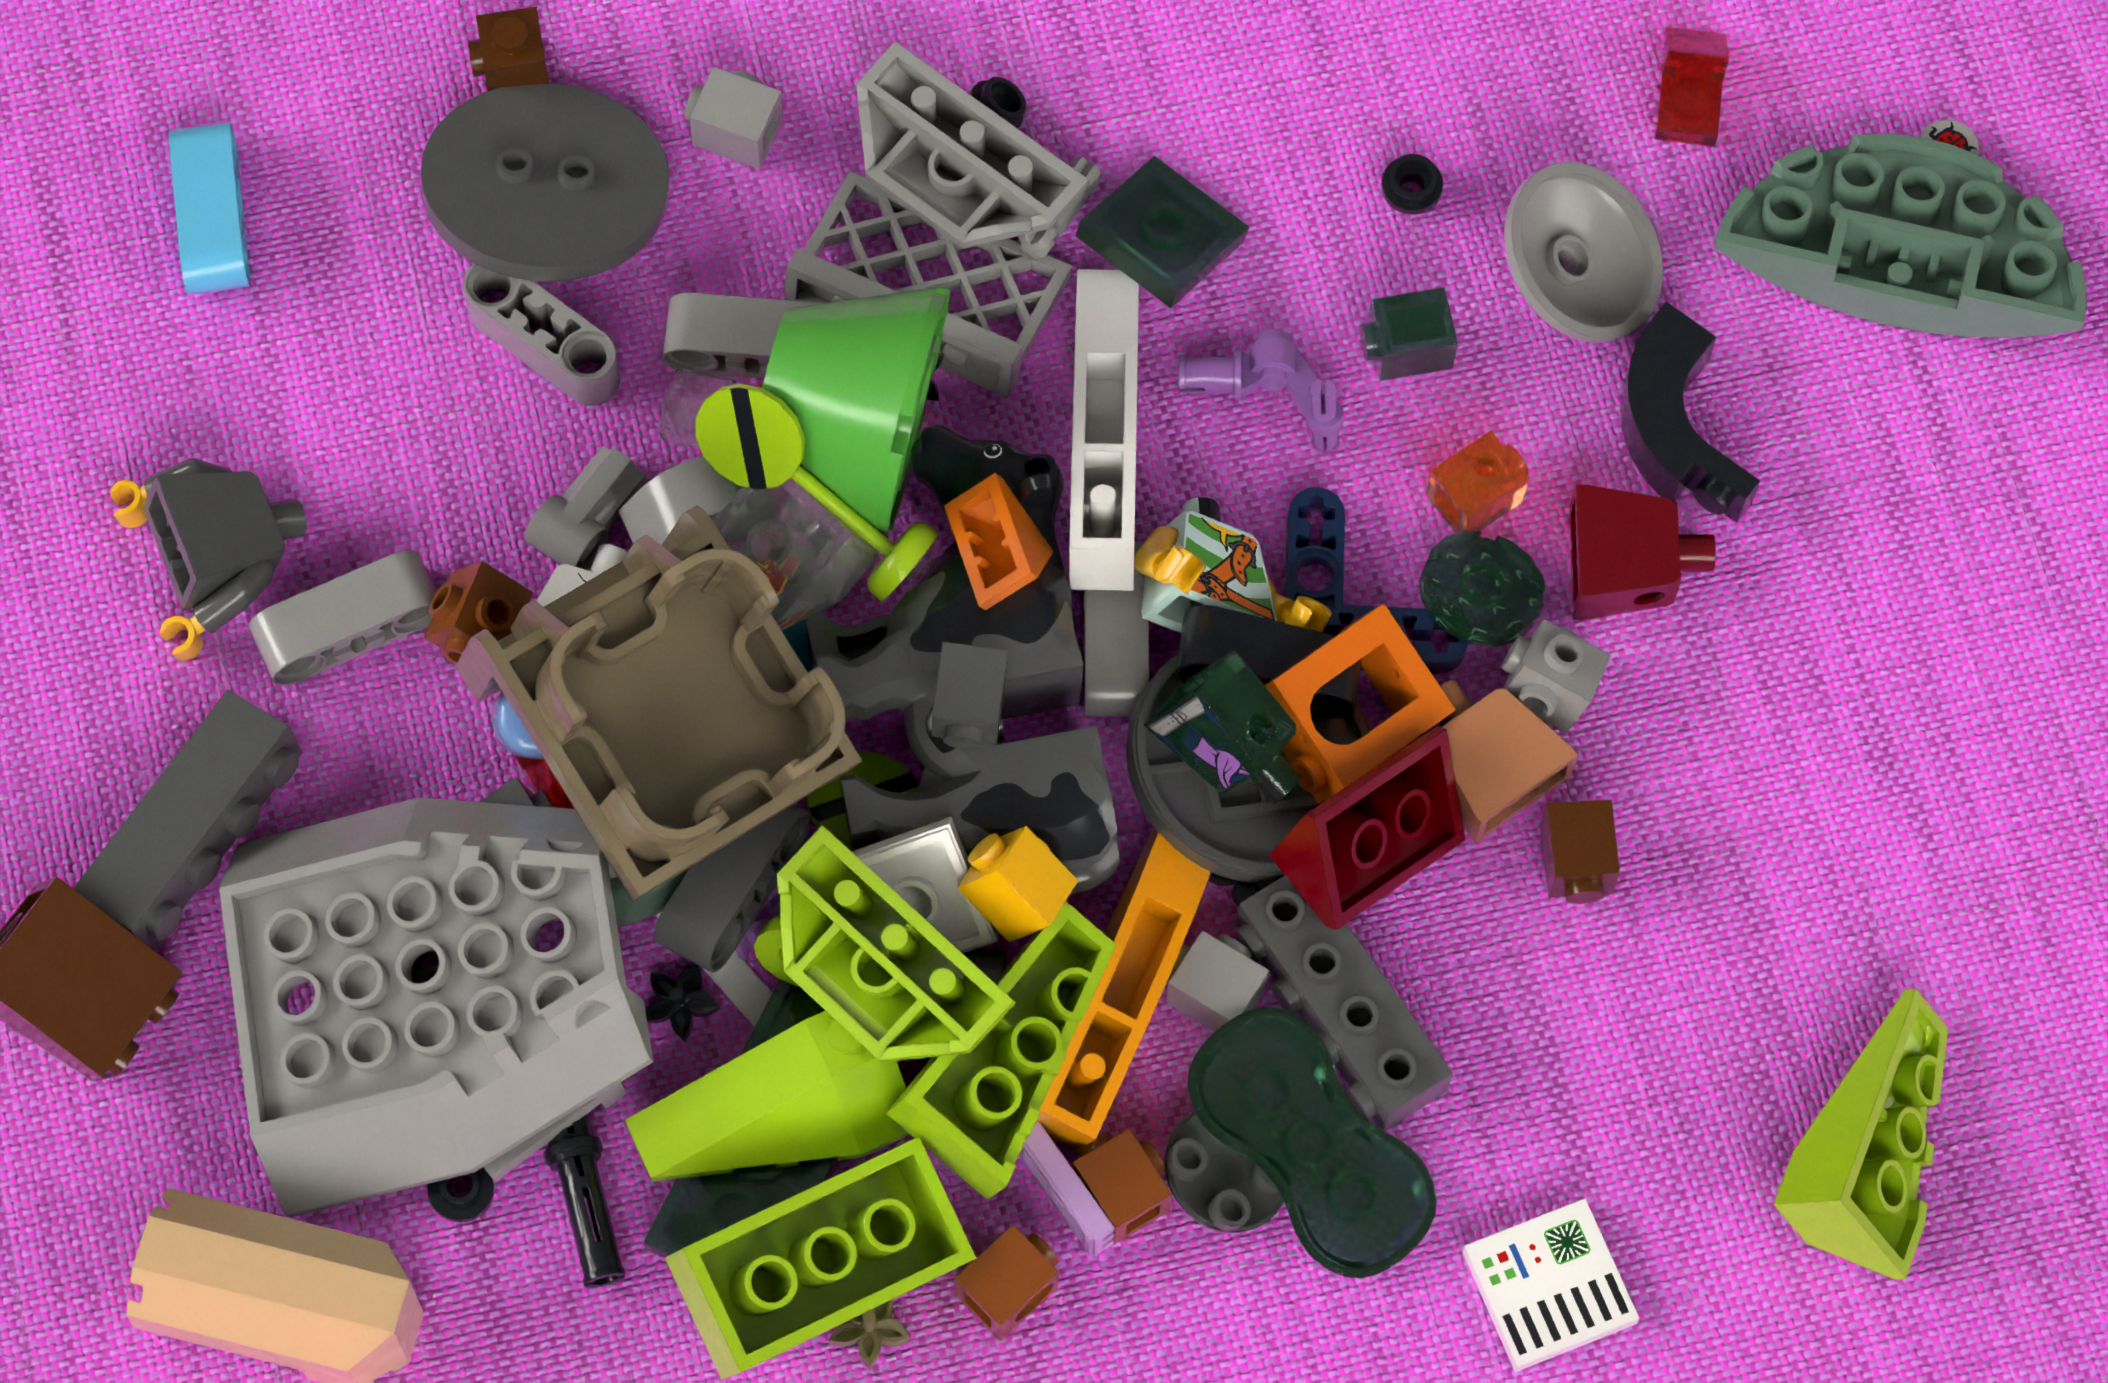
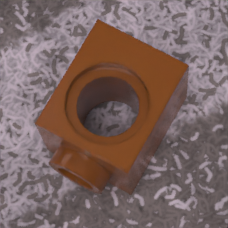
[954,1225,1059,1341]

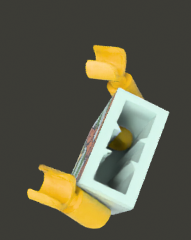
[1134,497,1332,633]

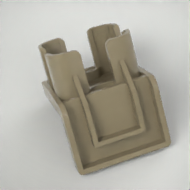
[455,506,862,902]

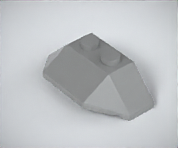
[856,41,1089,248]

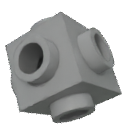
[1501,619,1611,733]

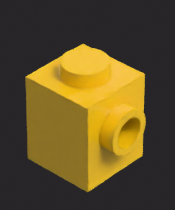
[957,826,1078,942]

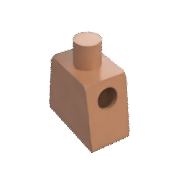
[1440,679,1578,843]

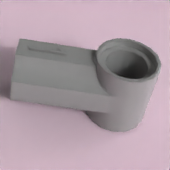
[525,446,646,570]

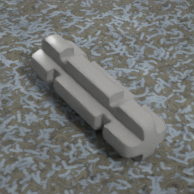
[1017,156,1101,259]

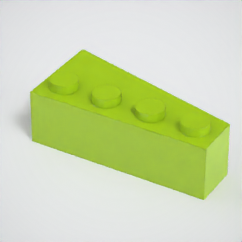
[886,901,1117,1200]

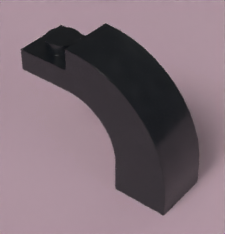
[1620,302,1760,523]

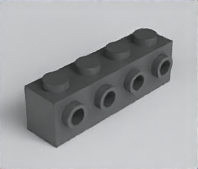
[73,689,303,949]
[1234,875,1453,1133]

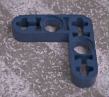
[1285,487,1469,674]

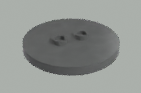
[421,83,669,282]
[1126,654,1371,884]

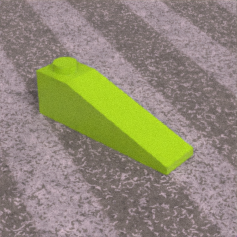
[1773,989,1948,1280]
[625,1011,911,1182]

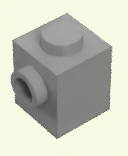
[684,67,783,170]
[1166,930,1269,1042]

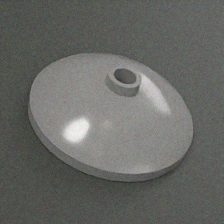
[1504,162,1663,343]

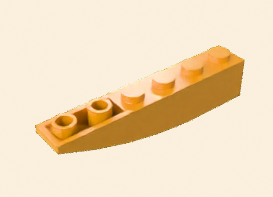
[1036,827,1211,1152]

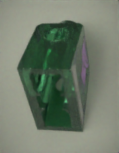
[1144,650,1302,803]

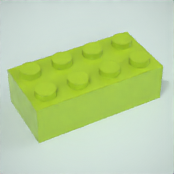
[665,1137,977,1380]

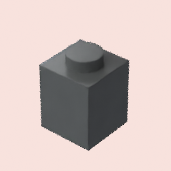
[932,642,1008,750]

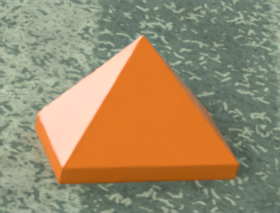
[944,473,1054,611]

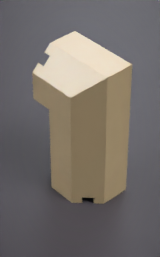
[126,1188,424,1383]

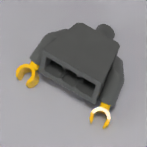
[110,458,306,661]

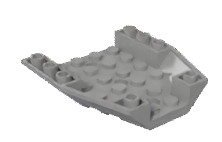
[219,798,653,1218]

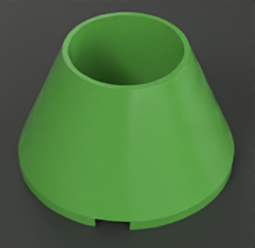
[762,287,950,538]

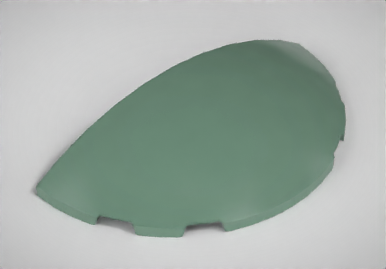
[1714,133,2087,338]

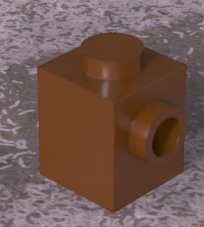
[467,6,549,91]
[1540,799,1620,904]

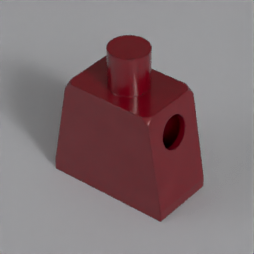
[1569,485,1716,620]

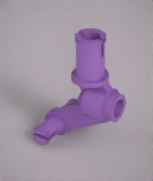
[1179,329,1344,452]

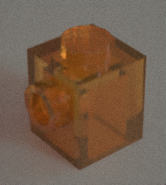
[1425,431,1529,542]

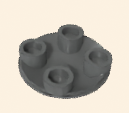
[1165,1101,1296,1233]

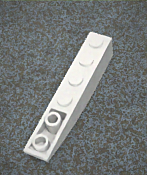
[1069,269,1139,591]

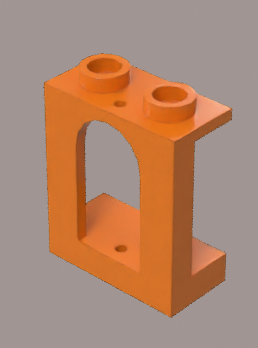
[1246,603,1456,804]

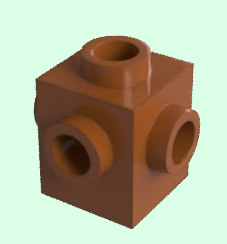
[424,561,533,664]

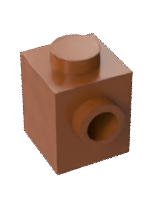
[1073,1128,1172,1244]

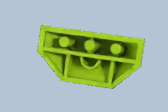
[777,825,1016,1062]

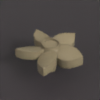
[829,1299,910,1370]

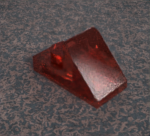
[1654,27,1729,147]

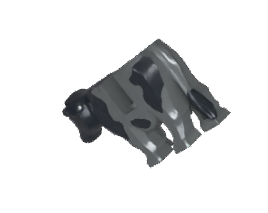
[805,425,1120,895]

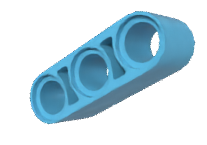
[168,122,250,295]

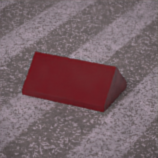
[1269,726,1465,930]

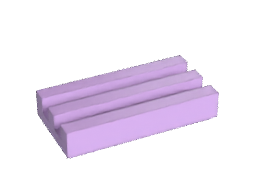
[1019,1121,1115,1257]

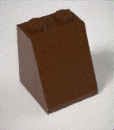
[0,877,182,1080]

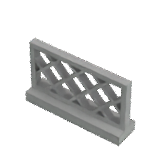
[784,171,1072,398]

